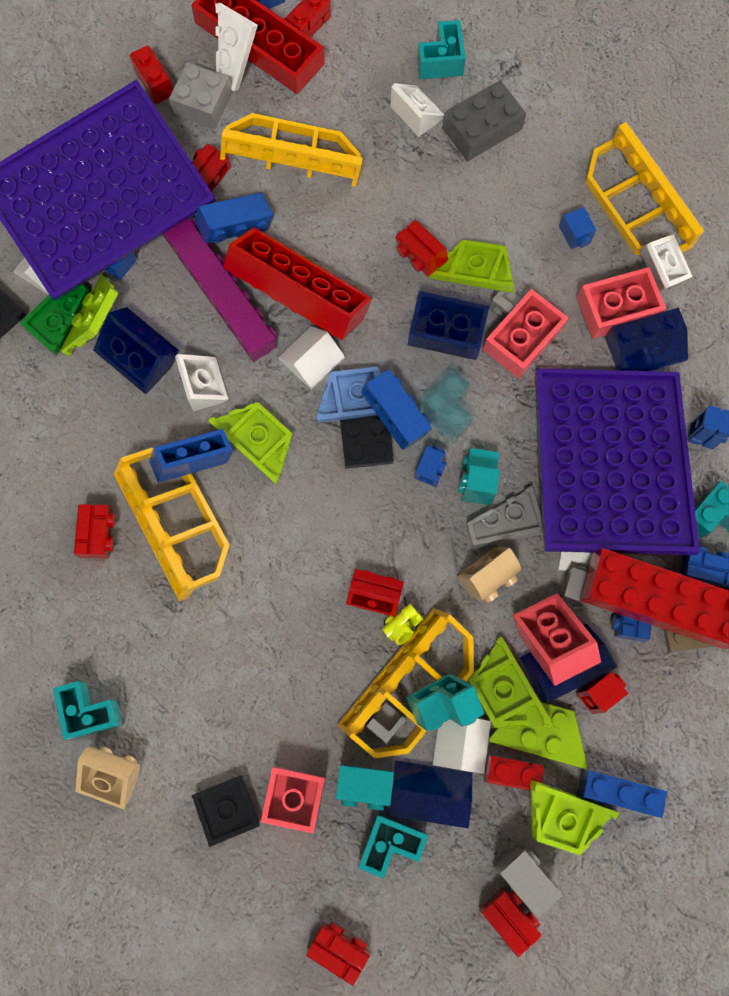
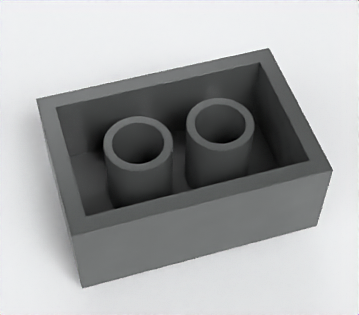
[442,80,526,162]

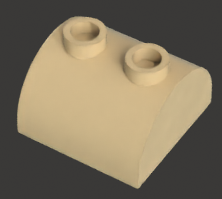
[456,547,521,603]
[75,746,140,810]

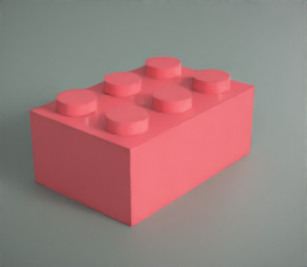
[577,267,666,339]
[483,289,569,379]
[513,593,601,686]

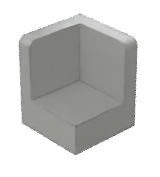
[489,291,522,320]
[366,703,406,744]

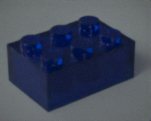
[407,291,489,360]

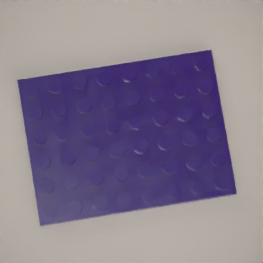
[0,79,216,301]
[535,368,700,555]

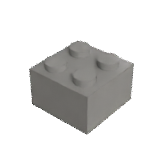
[169,62,232,130]
[493,845,562,918]

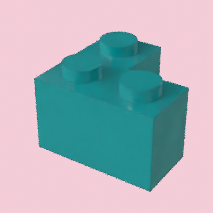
[417,20,466,79]
[458,448,500,505]
[695,480,729,538]
[406,673,484,732]
[53,681,123,740]
[336,764,394,810]
[358,813,428,879]

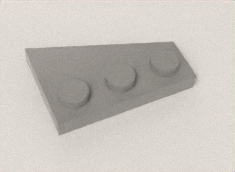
[466,486,543,549]

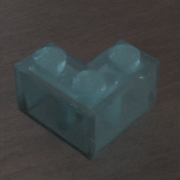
[419,369,473,443]

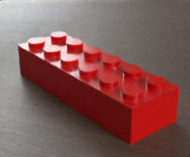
[191,0,325,94]
[223,227,372,340]
[580,548,729,649]

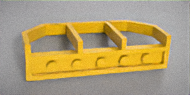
[220,113,362,187]
[585,122,704,256]
[113,448,230,602]
[336,608,474,759]

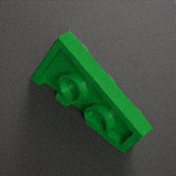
[20,284,89,356]

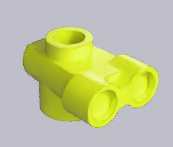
[382,603,424,645]

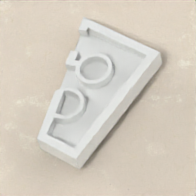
[215,3,258,91]

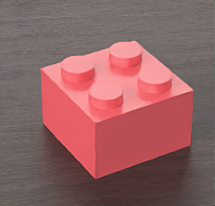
[261,766,326,833]

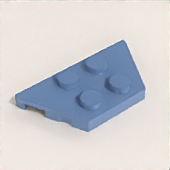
[315,366,382,423]

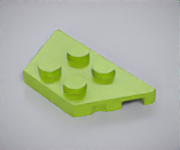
[428,239,514,293]
[60,274,118,356]
[208,402,293,485]
[469,637,552,728]
[488,702,587,769]
[530,780,619,855]

